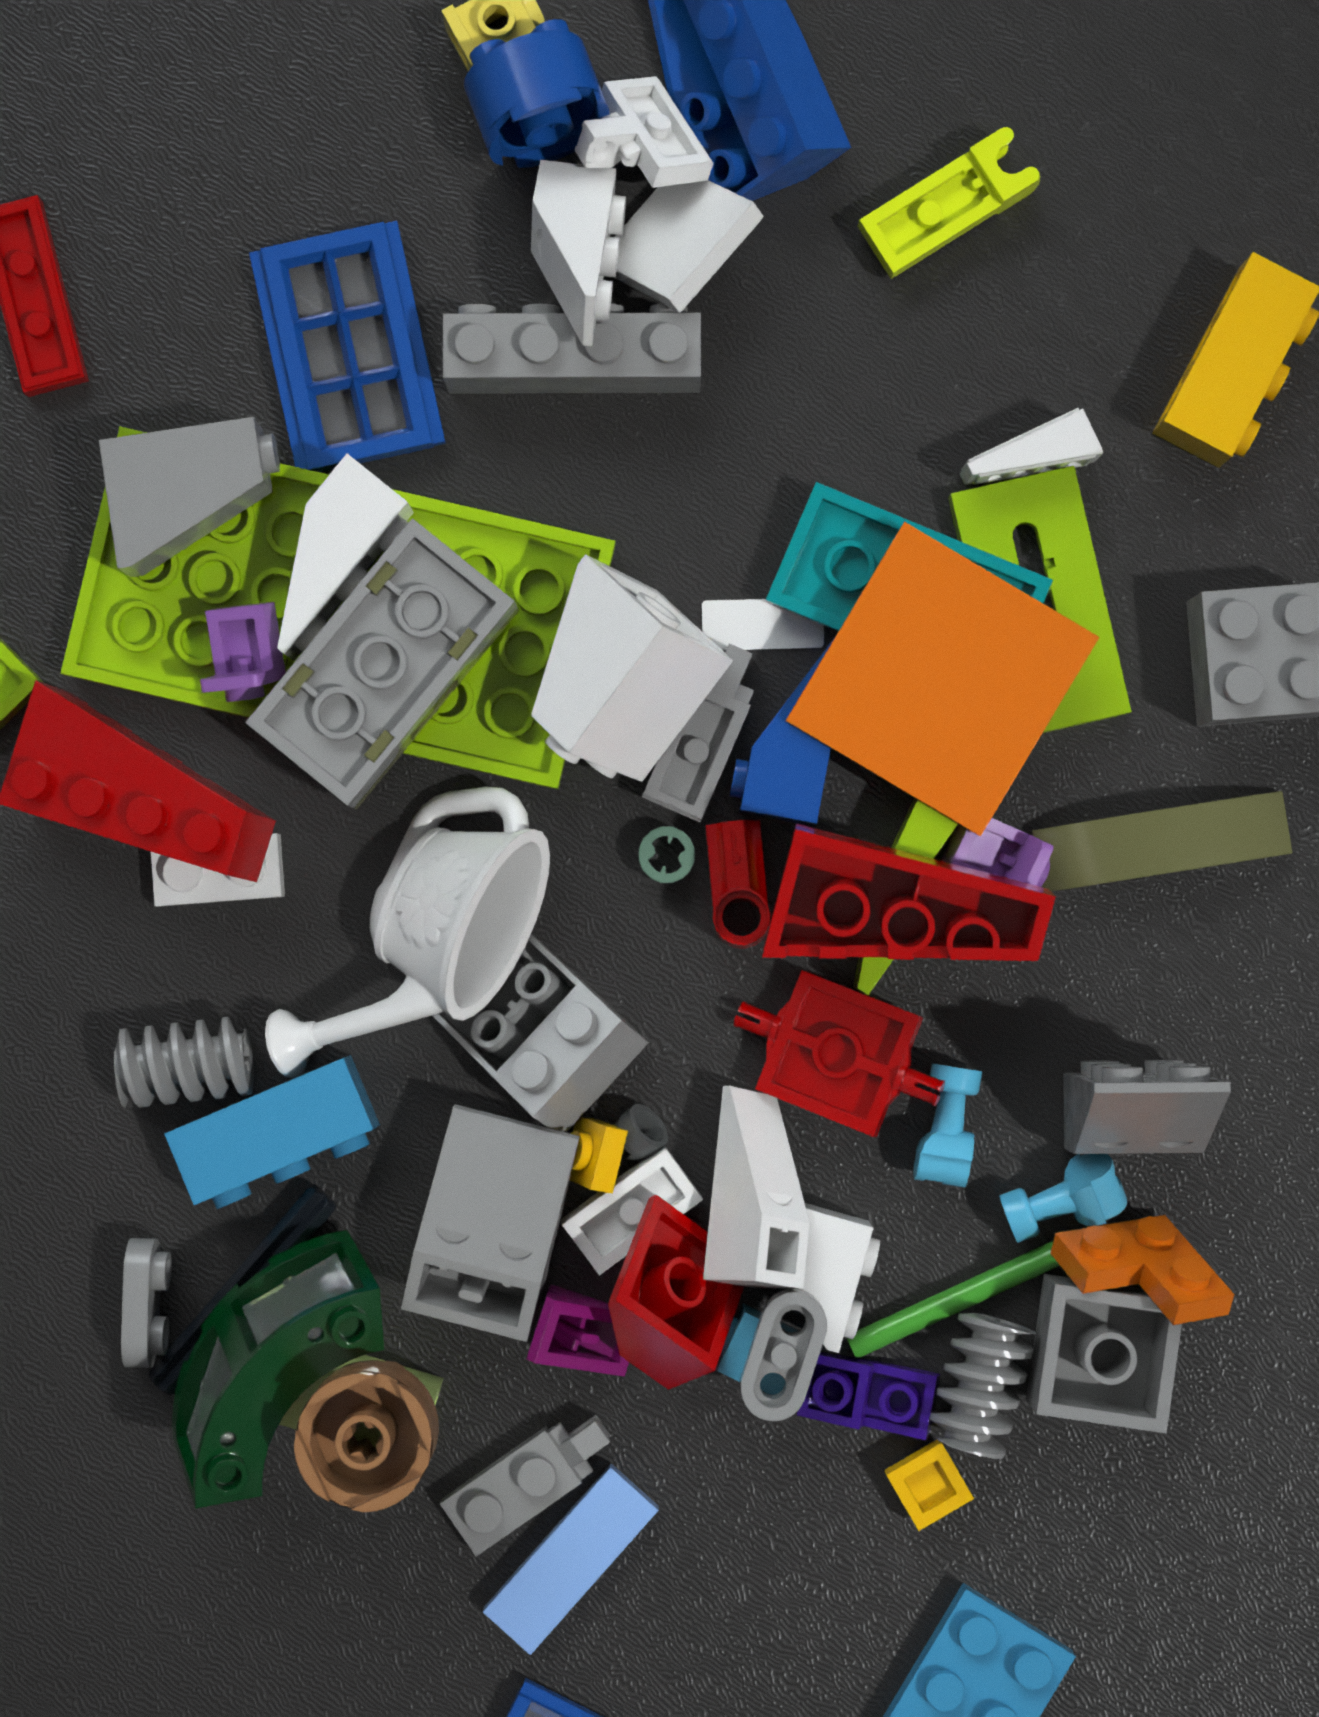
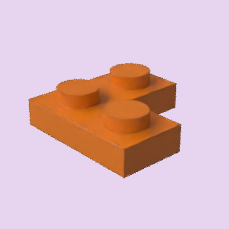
[1050,1215,1235,1325]

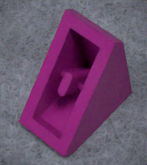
[526,1284,629,1377]

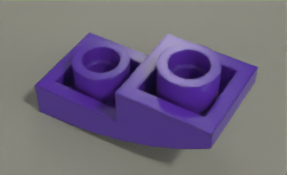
[797,1352,940,1440]

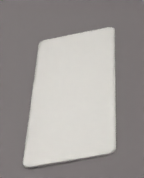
[702,599,824,650]

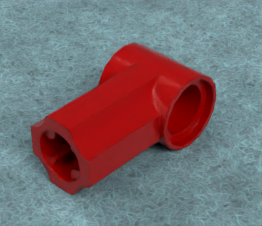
[705,820,770,949]

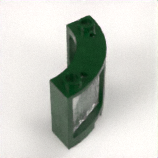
[172,1230,384,1509]

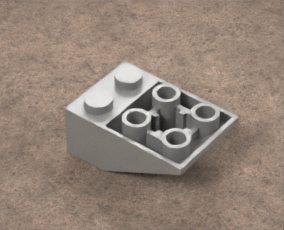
[433,933,649,1132]
[1063,1060,1231,1154]
[401,1104,580,1342]

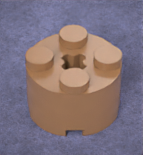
[294,1360,439,1512]

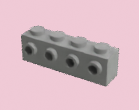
[443,303,701,394]

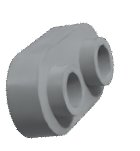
[121,1238,172,1368]
[740,1289,827,1421]

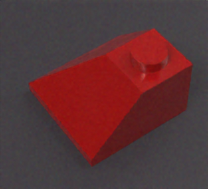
[608,1195,744,1390]

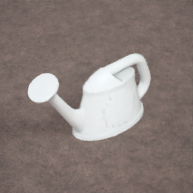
[265,786,550,1078]

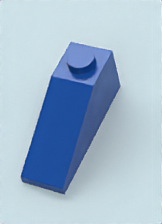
[729,636,836,826]

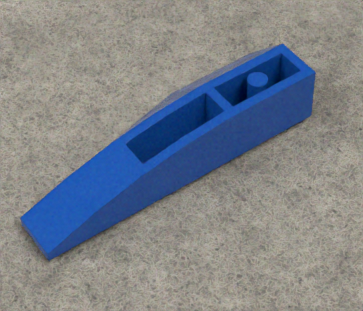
[648,0,851,201]

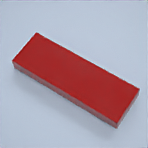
[0,195,89,397]

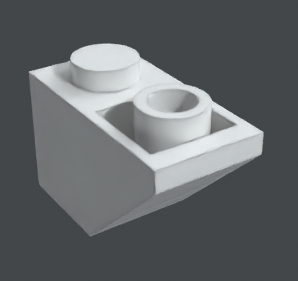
[800,1203,880,1353]

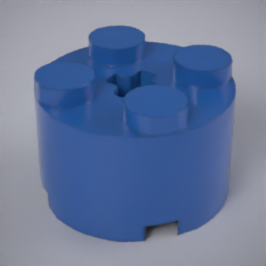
[464,19,610,168]

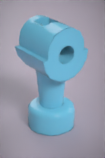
[913,1063,982,1188]
[999,1154,1127,1243]

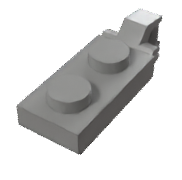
[642,643,754,822]
[440,1415,611,1557]

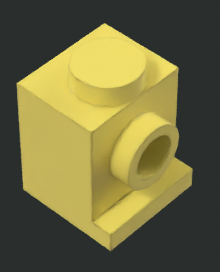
[441,0,545,71]

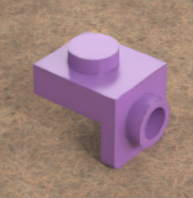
[200,602,286,702]
[941,818,1053,887]

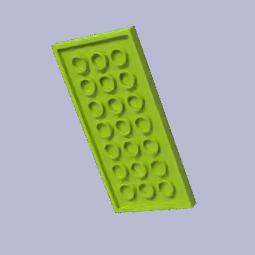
[60,426,616,790]

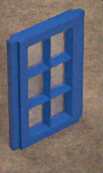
[249,221,446,472]

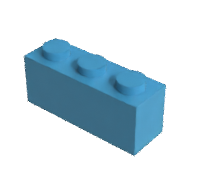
[164,1055,380,1209]

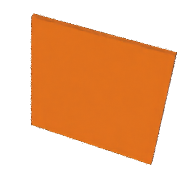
[786,521,1099,836]

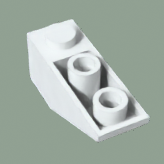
[531,160,626,346]
[277,454,414,661]
[703,1086,810,1289]

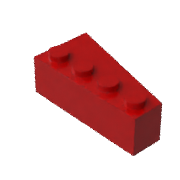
[0,680,276,882]
[762,823,1056,961]

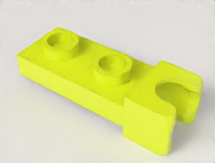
[857,127,1040,279]

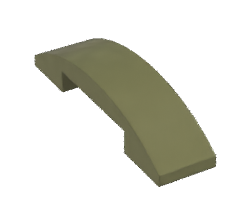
[1031,791,1293,892]

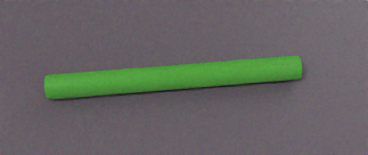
[847,1240,1060,1359]

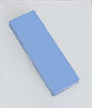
[483,1463,659,1655]

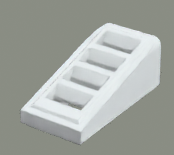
[960,408,1103,485]

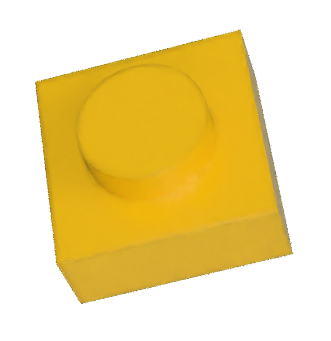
[570,1116,628,1194]
[884,1439,974,1531]

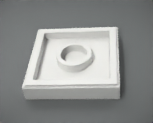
[614,180,764,313]

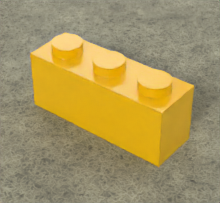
[1152,252,1319,468]

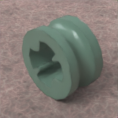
[639,826,695,883]

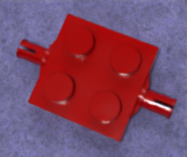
[733,970,945,1137]

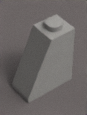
[99,417,280,577]

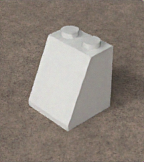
[531,554,733,782]

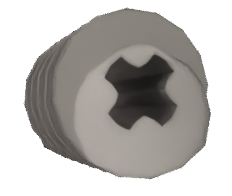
[114,1017,254,1108]
[929,1313,1037,1459]

